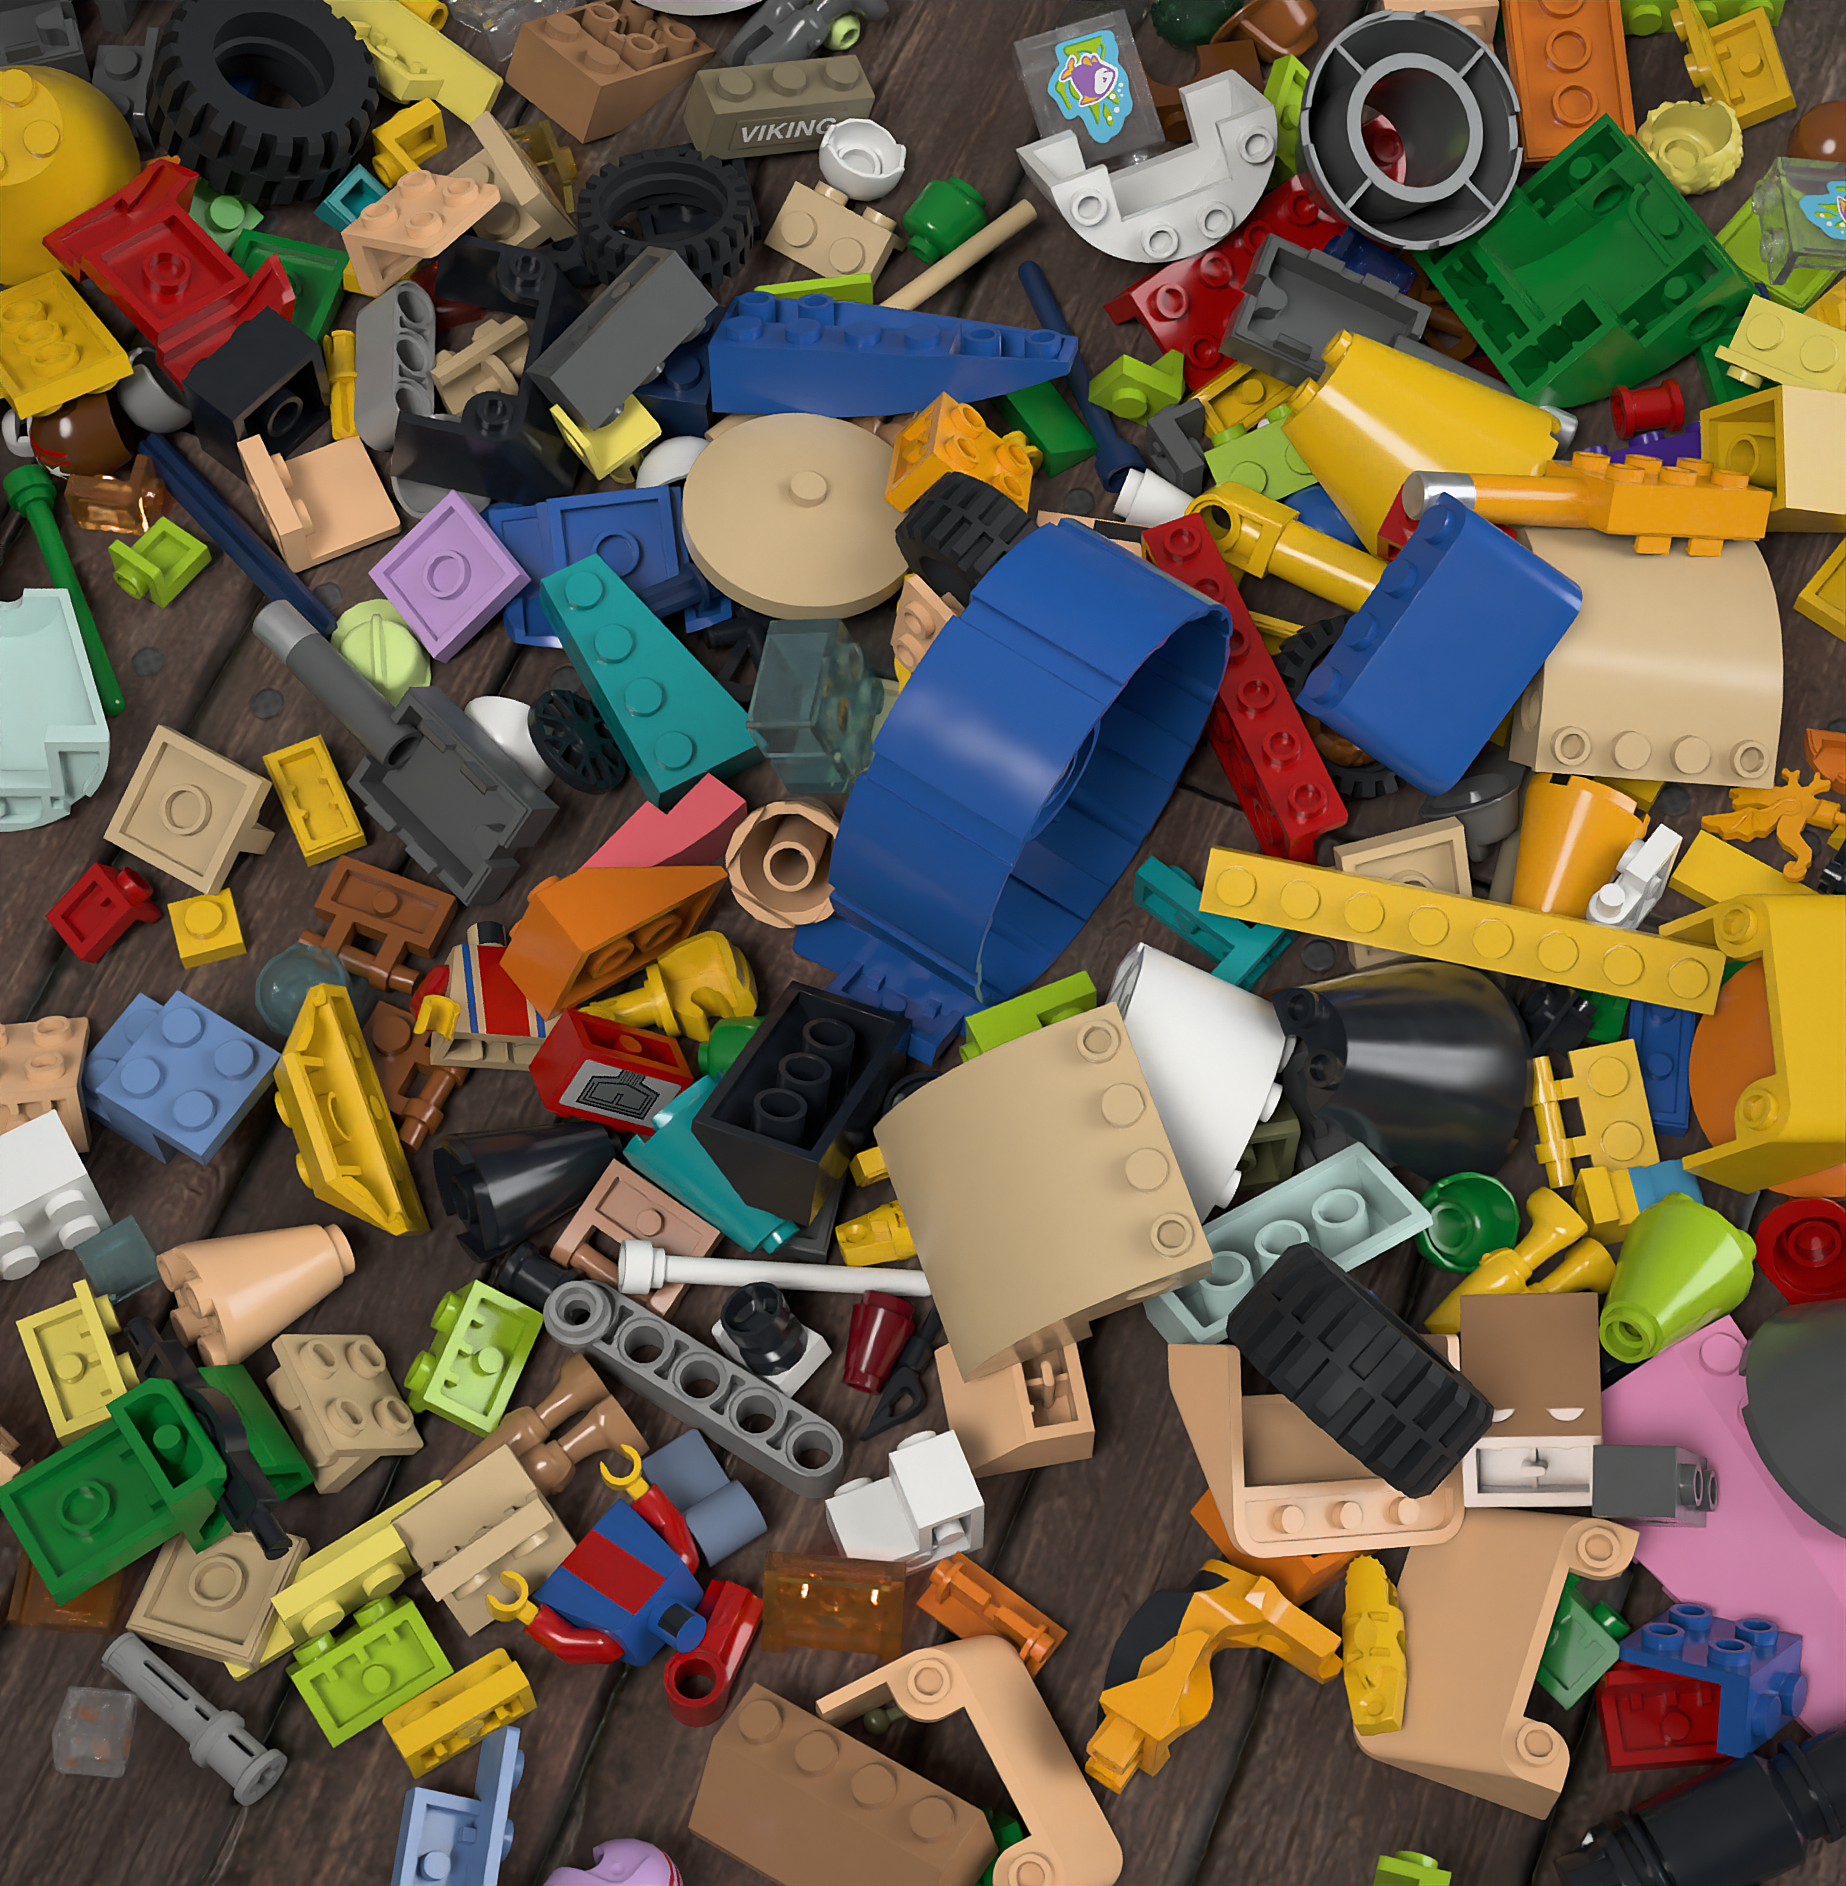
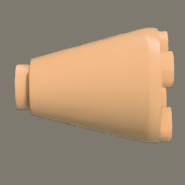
[156,1224,355,1367]

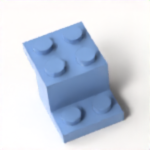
[81,990,281,1167]

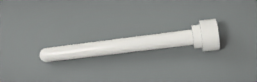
[618,1239,932,1297]

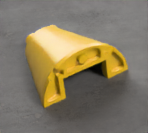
[1281,329,1562,563]

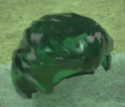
[1150,0,1244,52]

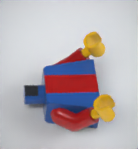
[485,1444,707,1667]

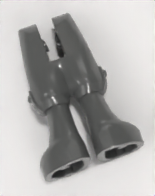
[721,0,889,67]

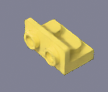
[1714,294,1846,393]

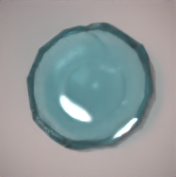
[255,943,353,1038]

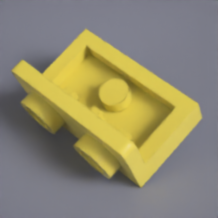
[16,1278,141,1447]

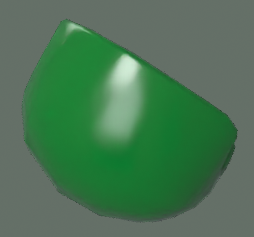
[1413,1172,1521,1275]

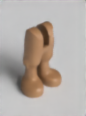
[441,1351,650,1498]

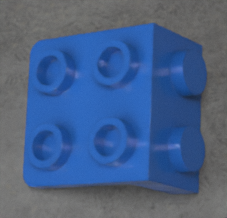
[1619,1603,1807,1758]

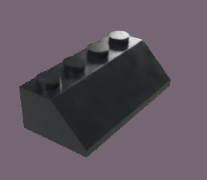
[691,980,913,1227]

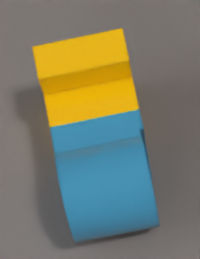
[1571,1159,1705,1245]

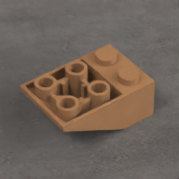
[504,0,715,144]
[1460,1292,1603,1507]

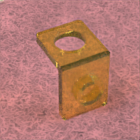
[506,119,578,213]

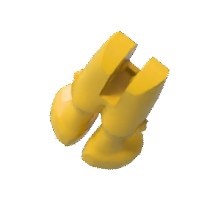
[1424,1186,1616,1371]

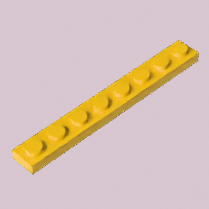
[1199,845,1727,1016]

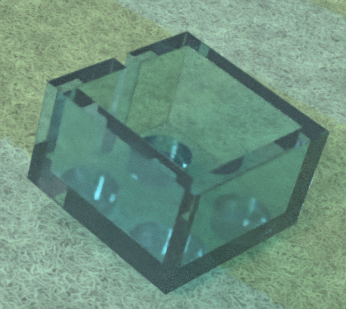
[745,618,885,794]

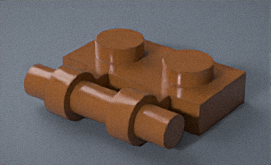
[296,854,459,996]
[362,1000,471,1154]

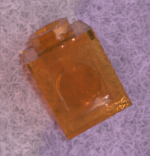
[64,454,165,536]

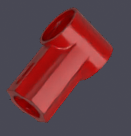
[663,1579,767,1728]

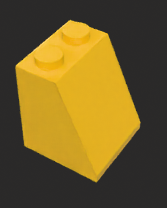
[1700,385,1846,533]

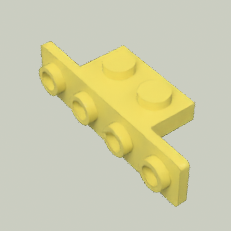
[323,0,503,125]
[223,1480,442,1681]

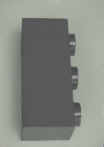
[525,246,718,431]

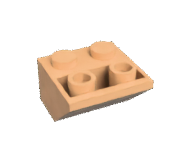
[934,1342,1095,1479]

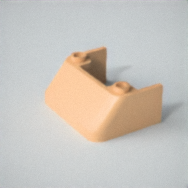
[816,1635,1123,1886]

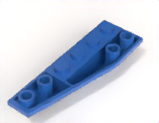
[708,291,1078,418]

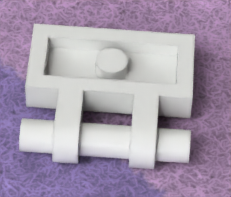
[1586,824,1683,930]

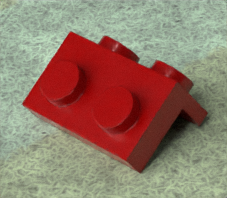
[1595,1661,1734,1773]

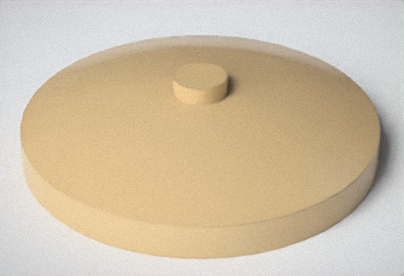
[681,413,921,622]

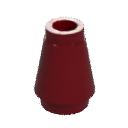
[841,1290,916,1395]

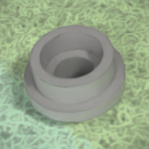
[543,1281,612,1348]

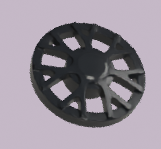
[527,689,626,795]

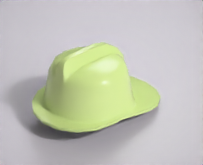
[331,599,431,708]

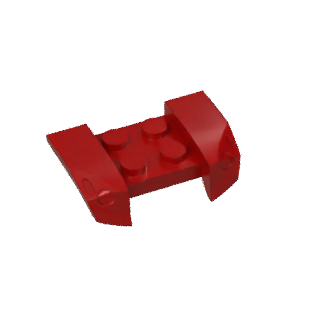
[42,159,295,393]

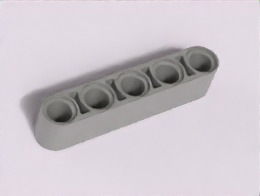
[566,1280,844,1498]

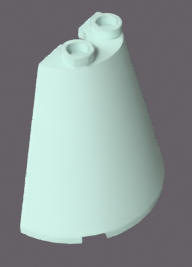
[0,589,110,832]

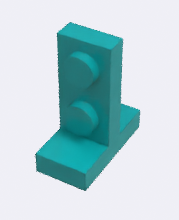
[1133,855,1299,992]

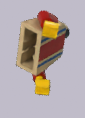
[409,921,615,1071]

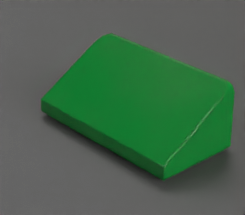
[989,380,1098,478]

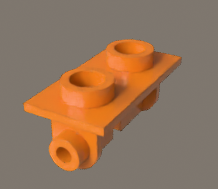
[916,1551,1068,1680]

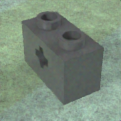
[1592,1445,1718,1528]

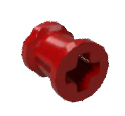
[1610,378,1684,440]

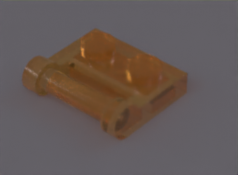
[762,1551,907,1663]

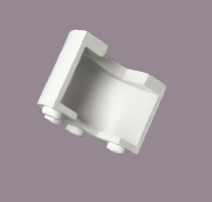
[1016,69,1278,263]
[1105,942,1296,1225]

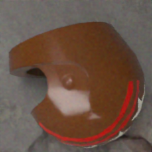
[29,386,136,484]

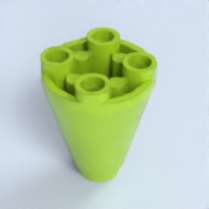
[1599,1192,1757,1363]

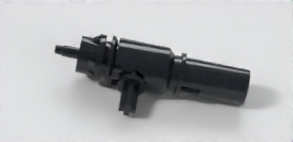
[1553,1721,1846,1886]

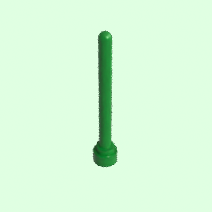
[2,464,125,716]

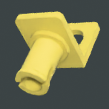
[549,393,662,484]

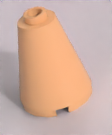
[725,797,840,928]

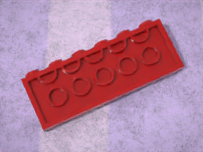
[1141,512,1348,866]

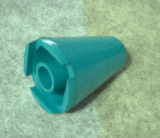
[623,1068,800,1255]

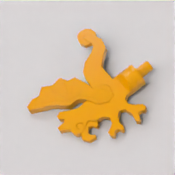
[1701,768,1846,883]

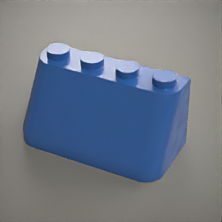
[1294,491,1583,796]

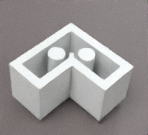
[825,1430,985,1595]

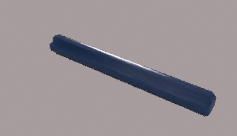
[136,433,338,639]

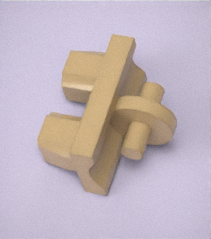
[430,315,530,417]

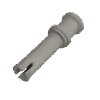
[101,1631,287,1806]

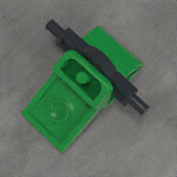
[0,1315,315,1607]

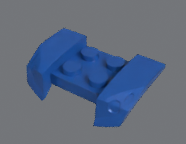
[488,485,740,648]

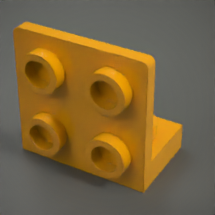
[884,391,1033,513]

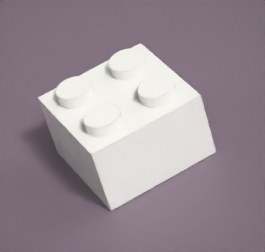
[0,1109,113,1281]

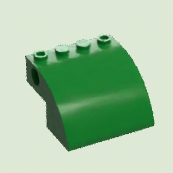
[1408,113,1761,408]

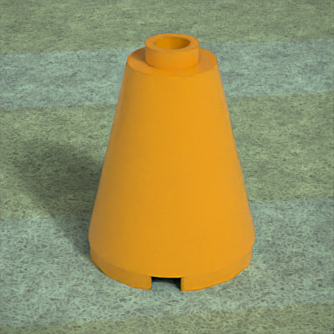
[1510,772,1651,920]

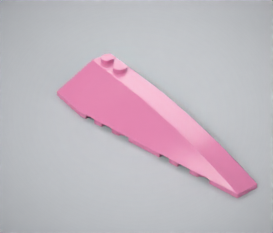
[1600,1315,1846,1737]

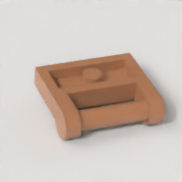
[550,1158,725,1323]

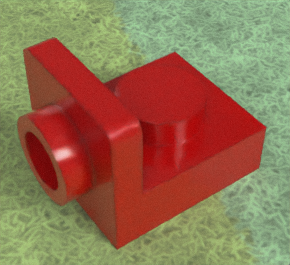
[45,862,163,964]

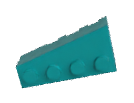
[539,553,771,811]

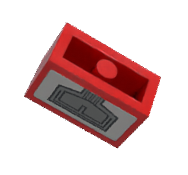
[528,1008,694,1137]

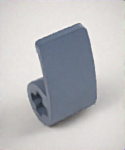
[641,1429,767,1568]

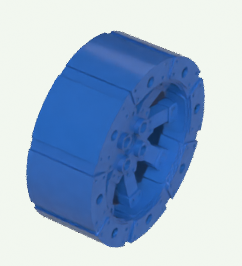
[828,518,1233,1007]

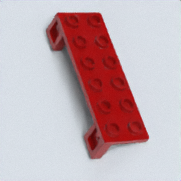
[1103,113,1406,393]

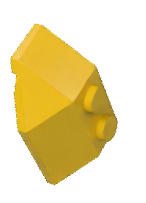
[273,983,431,1236]

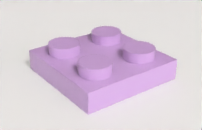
[368,489,531,664]

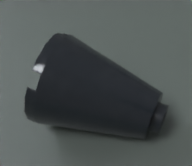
[433,1120,625,1264]

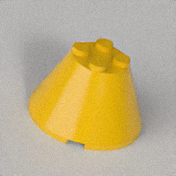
[0,65,142,288]

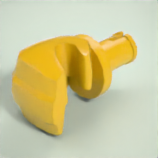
[590,931,758,1042]

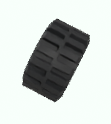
[895,471,1040,609]

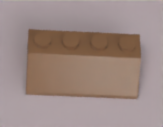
[688,1683,999,1886]

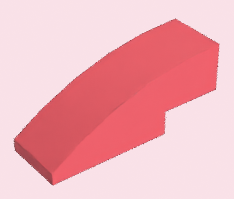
[578,772,748,871]

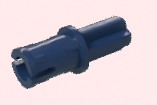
[635,562,724,619]

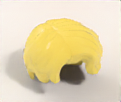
[1636,100,1743,196]

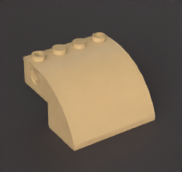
[1508,524,1783,789]
[873,1001,1214,1383]

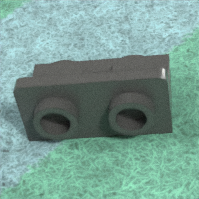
[91,27,162,152]

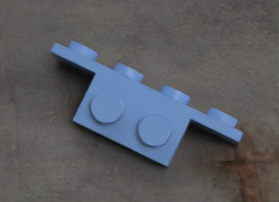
[391,1725,524,1886]

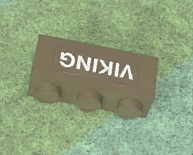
[683,55,875,161]

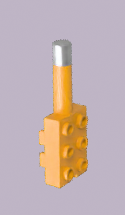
[1402,451,1772,557]

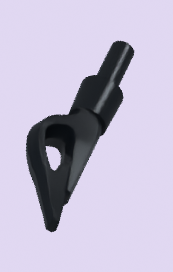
[859,1303,942,1442]

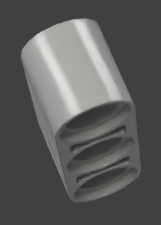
[354,280,436,452]

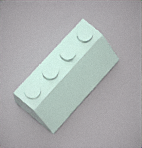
[1143,1141,1433,1344]

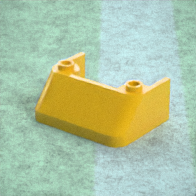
[1658,894,1846,1194]

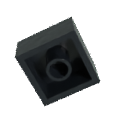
[181,306,332,486]

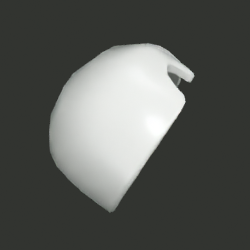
[819,118,906,201]

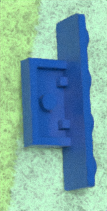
[793,911,1016,1066]

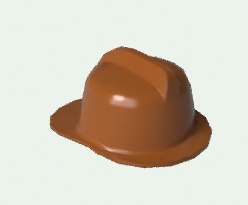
[1210,0,1319,63]

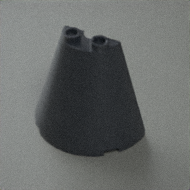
[1270,954,1534,1184]

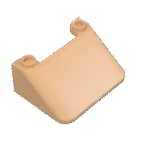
[1168,1334,1465,1558]
[1353,1507,1640,1820]

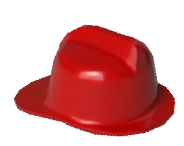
[1753,1197,1846,1305]

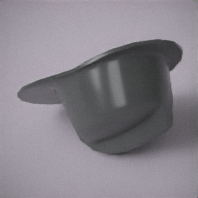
[1418,751,1527,863]

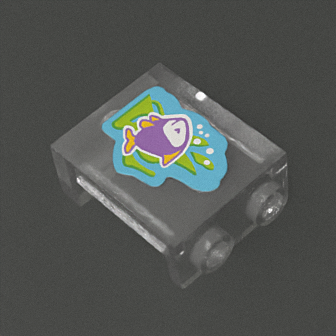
[1012,9,1165,171]
[1752,157,1846,286]

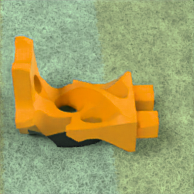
[1085,1559,1343,1795]

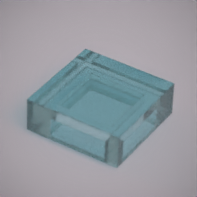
[73,1215,161,1305]

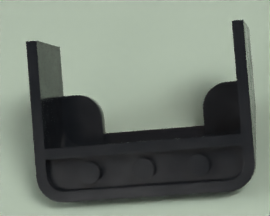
[390,234,590,506]

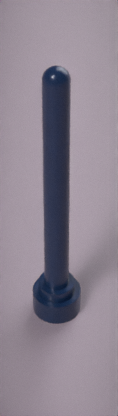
[1018,261,1147,493]

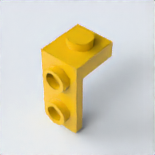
[371,97,448,188]

